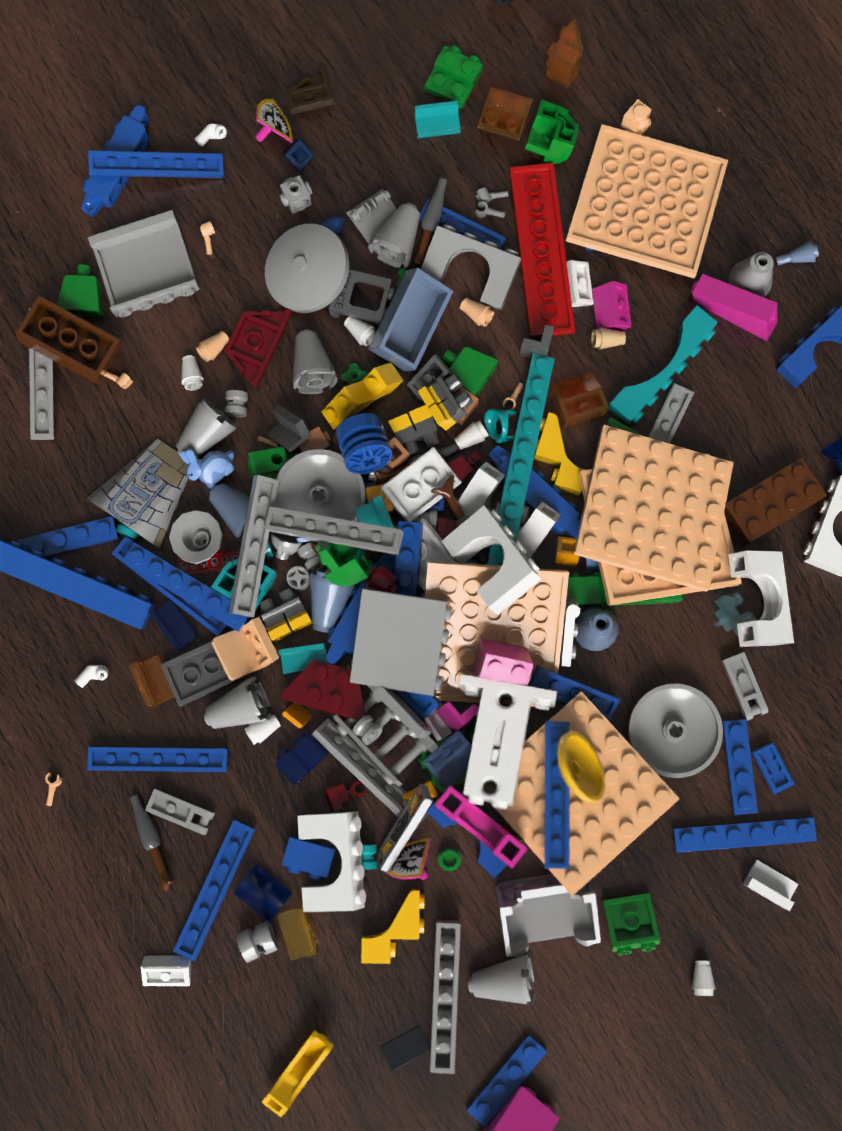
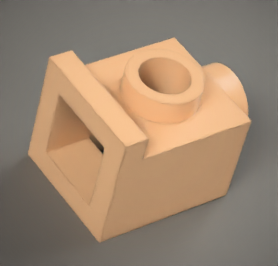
[621,99,652,135]

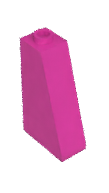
[691,274,778,341]

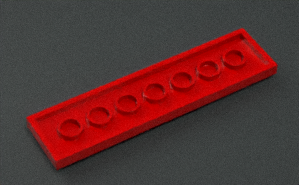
[510,163,575,338]

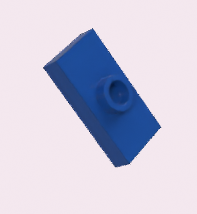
[751,742,795,794]

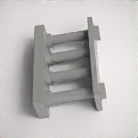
[333,685,439,787]

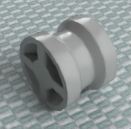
[287,566,310,591]
[353,715,383,745]

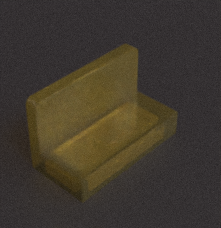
[277,906,318,960]

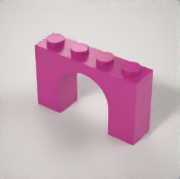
[435,785,527,868]

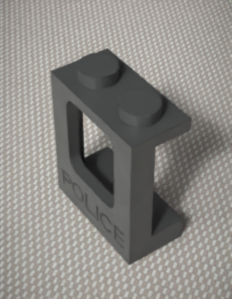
[329,269,395,327]

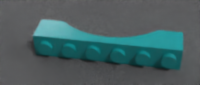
[607,305,718,426]

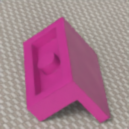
[592,281,631,330]
[436,701,479,734]

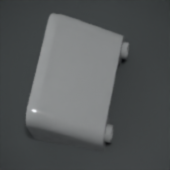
[496,874,601,957]

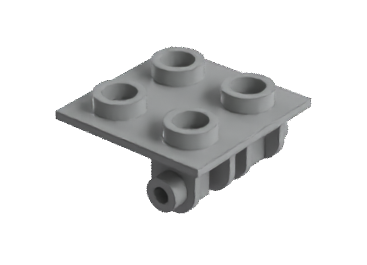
[346,189,397,244]

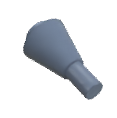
[775,241,819,266]

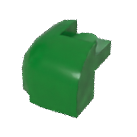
[525,99,579,164]
[315,541,372,586]

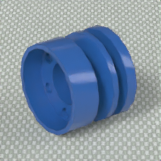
[335,413,392,474]

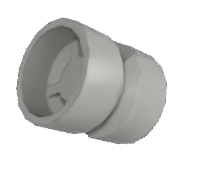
[236,921,279,962]

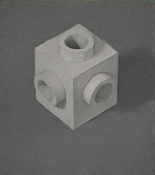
[279,175,312,214]

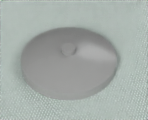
[265,224,349,313]
[274,449,365,542]
[628,684,723,778]

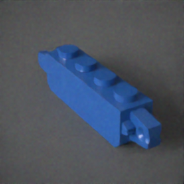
[81,105,150,217]
[488,445,581,539]
[326,553,396,666]

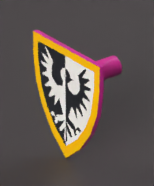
[255,99,293,143]
[384,838,431,880]

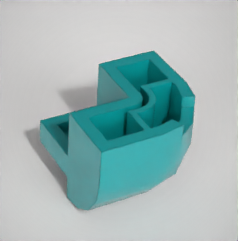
[211,558,277,612]

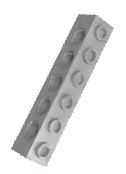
[430,919,461,1074]

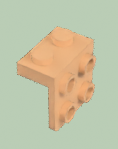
[212,617,279,681]

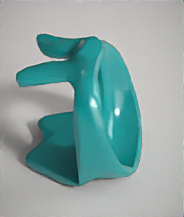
[484,408,517,443]

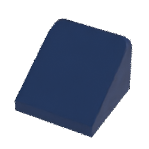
[281,139,314,171]

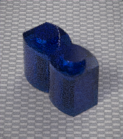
[275,733,329,786]

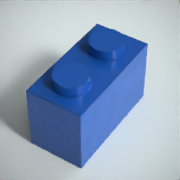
[282,836,336,880]

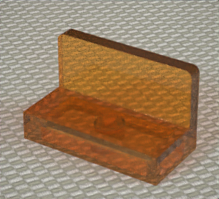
[129,656,175,708]

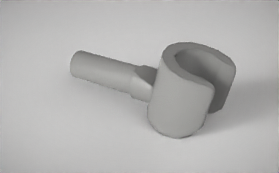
[476,187,508,203]
[475,201,505,218]

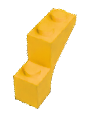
[321,363,404,430]
[534,412,585,496]
[361,888,425,964]
[262,1030,334,1117]

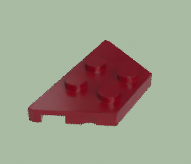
[224,309,293,389]
[280,660,366,721]

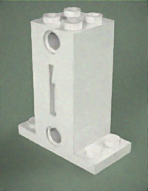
[459,674,557,810]

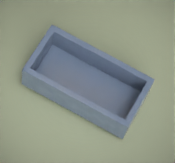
[369,268,453,371]

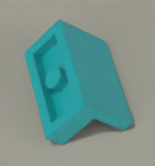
[415,101,461,138]
[355,495,394,551]
[278,643,329,674]

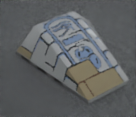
[87,439,188,549]

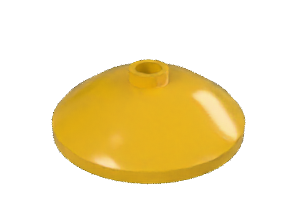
[557,731,605,802]

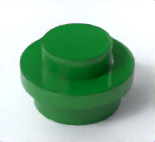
[438,847,461,871]

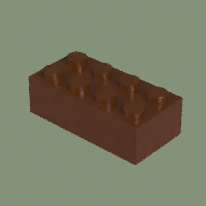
[16,296,120,385]
[724,457,827,546]

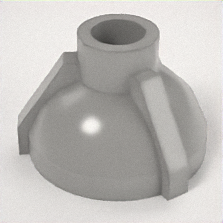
[271,532,304,560]

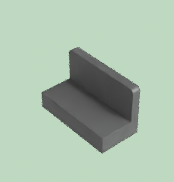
[520,325,554,358]
[267,405,311,452]

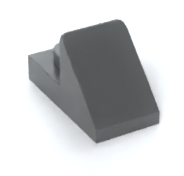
[407,354,451,401]

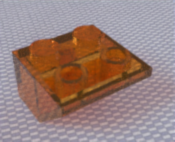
[546,19,584,88]
[477,87,533,141]
[549,373,609,428]

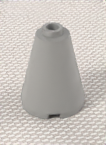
[368,203,420,268]
[728,252,773,298]
[292,329,338,394]
[176,397,237,457]
[204,677,271,729]
[468,955,535,1005]

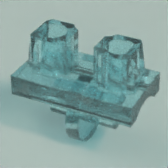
[714,592,756,636]

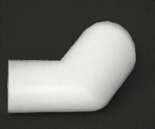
[195,124,227,147]
[74,665,108,688]

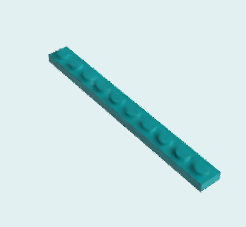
[487,353,555,566]

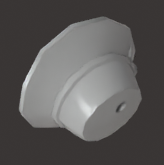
[169,510,223,564]

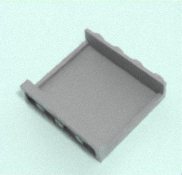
[88,210,200,317]
[350,587,453,696]

